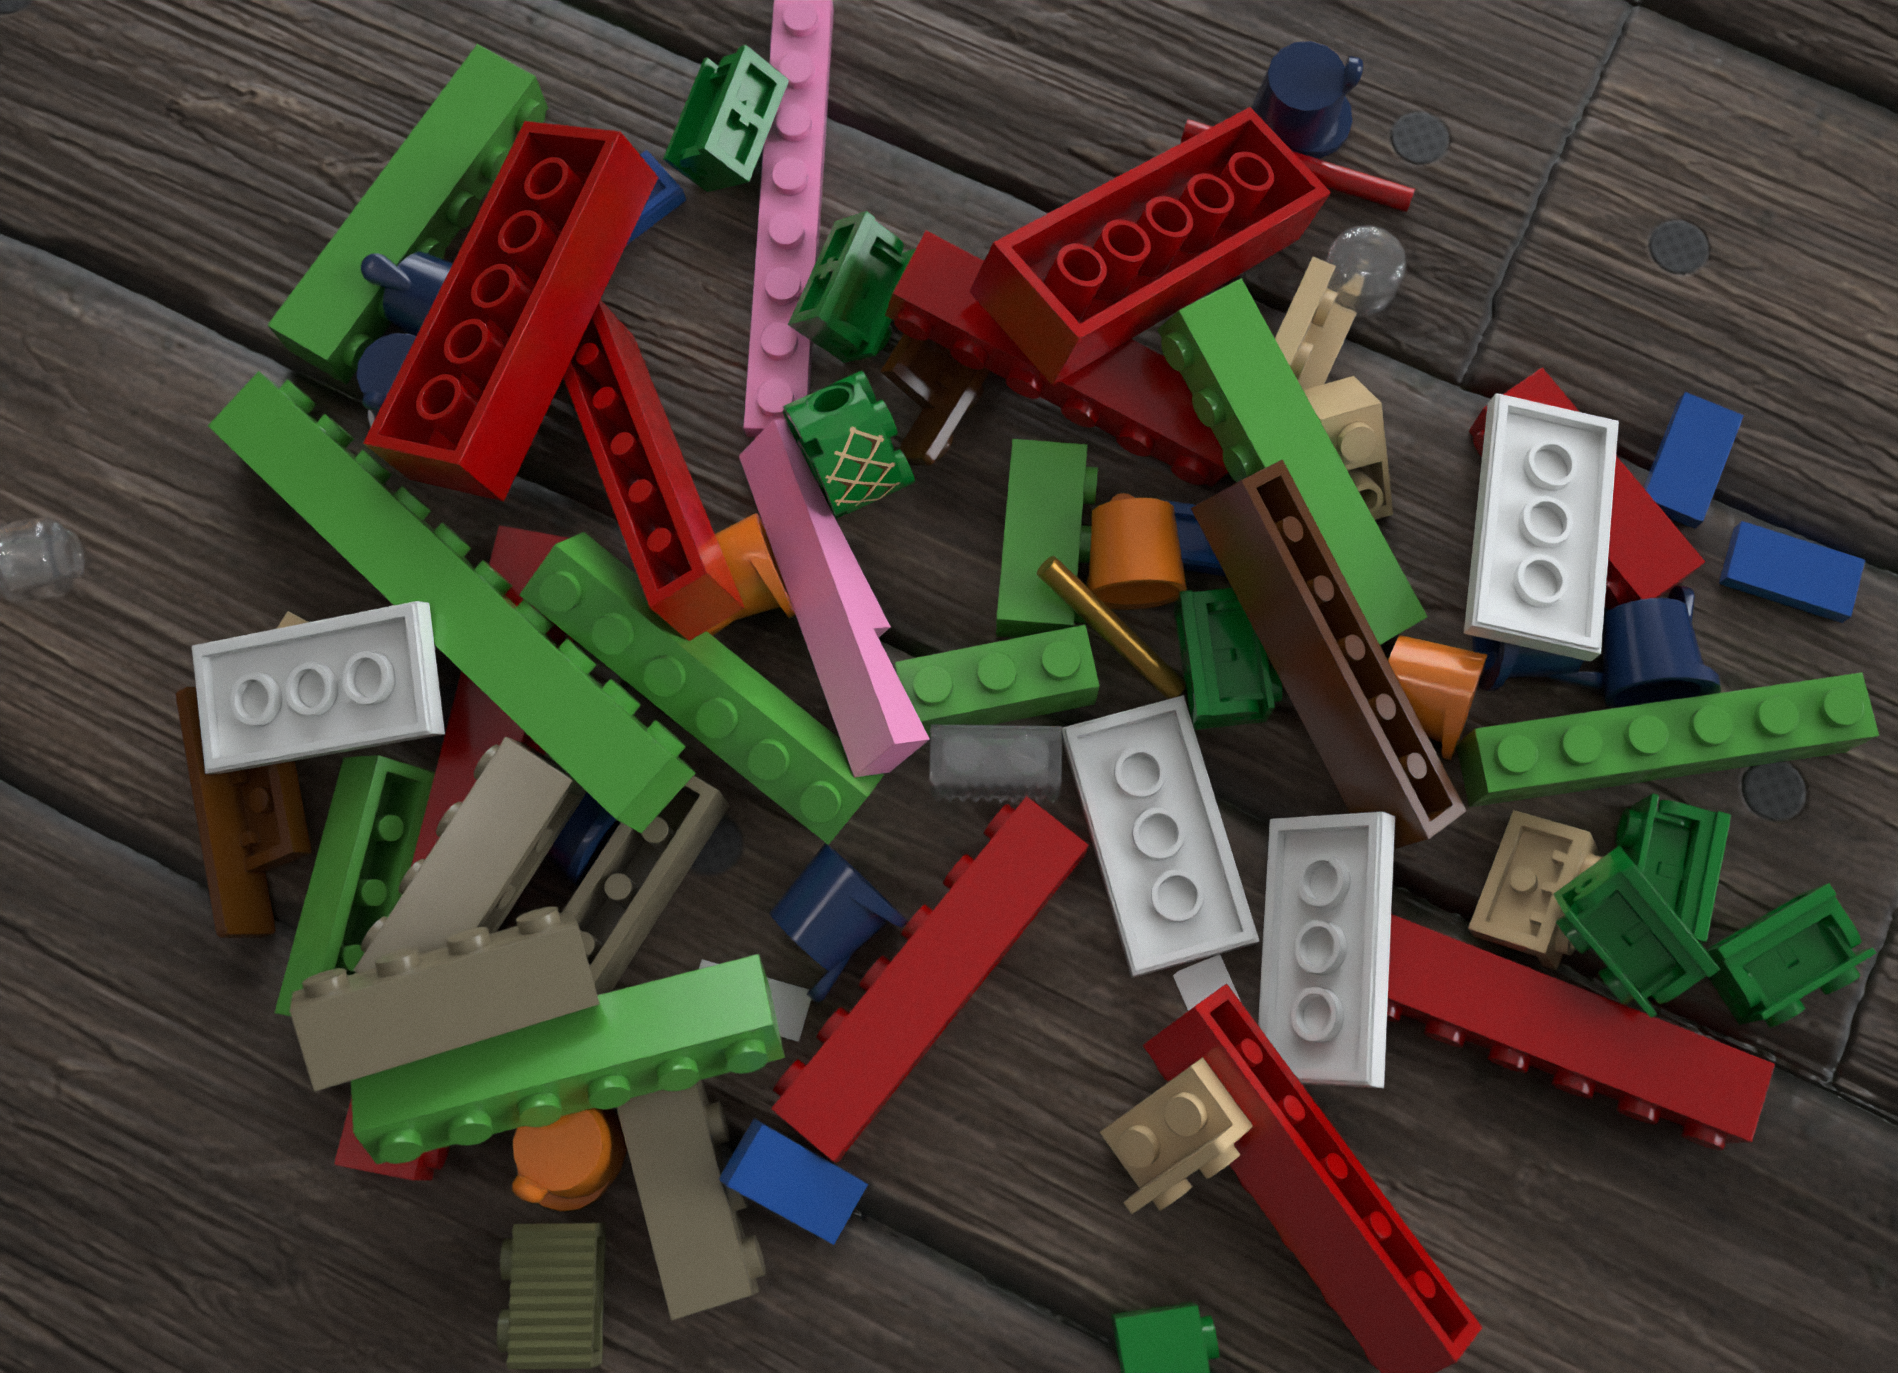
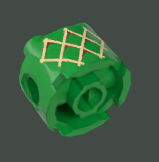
[783,370,915,519]

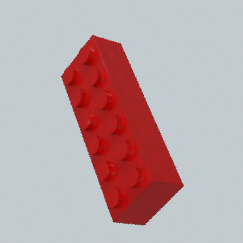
[969,107,1331,385]
[363,121,658,502]

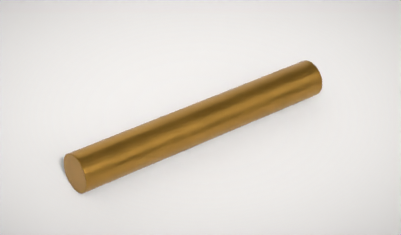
[1036,556,1186,699]

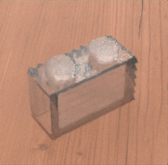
[929,724,1062,804]

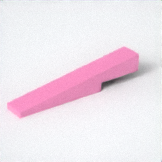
[739,419,930,778]

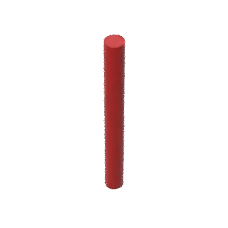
[1181,119,1415,212]

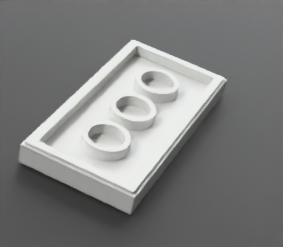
[1464,393,1619,662]
[192,601,445,774]
[1060,695,1259,978]
[1258,812,1395,1088]

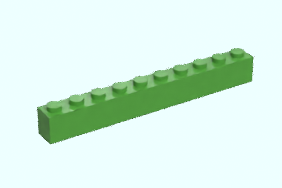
[208,371,695,833]

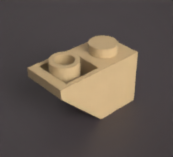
[1303,376,1393,520]

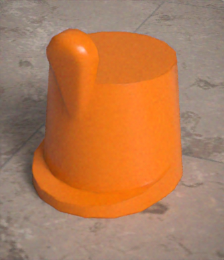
[1087,493,1187,610]
[707,513,796,636]
[1388,635,1488,760]
[512,1108,627,1212]

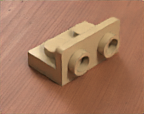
[1275,257,1357,390]
[1468,810,1603,970]
[1100,1058,1253,1214]

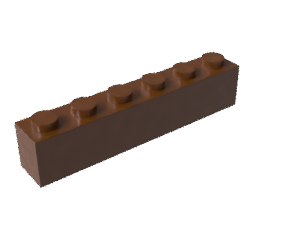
[1191,459,1466,849]

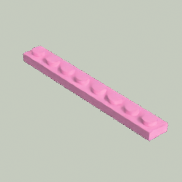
[744,0,834,437]

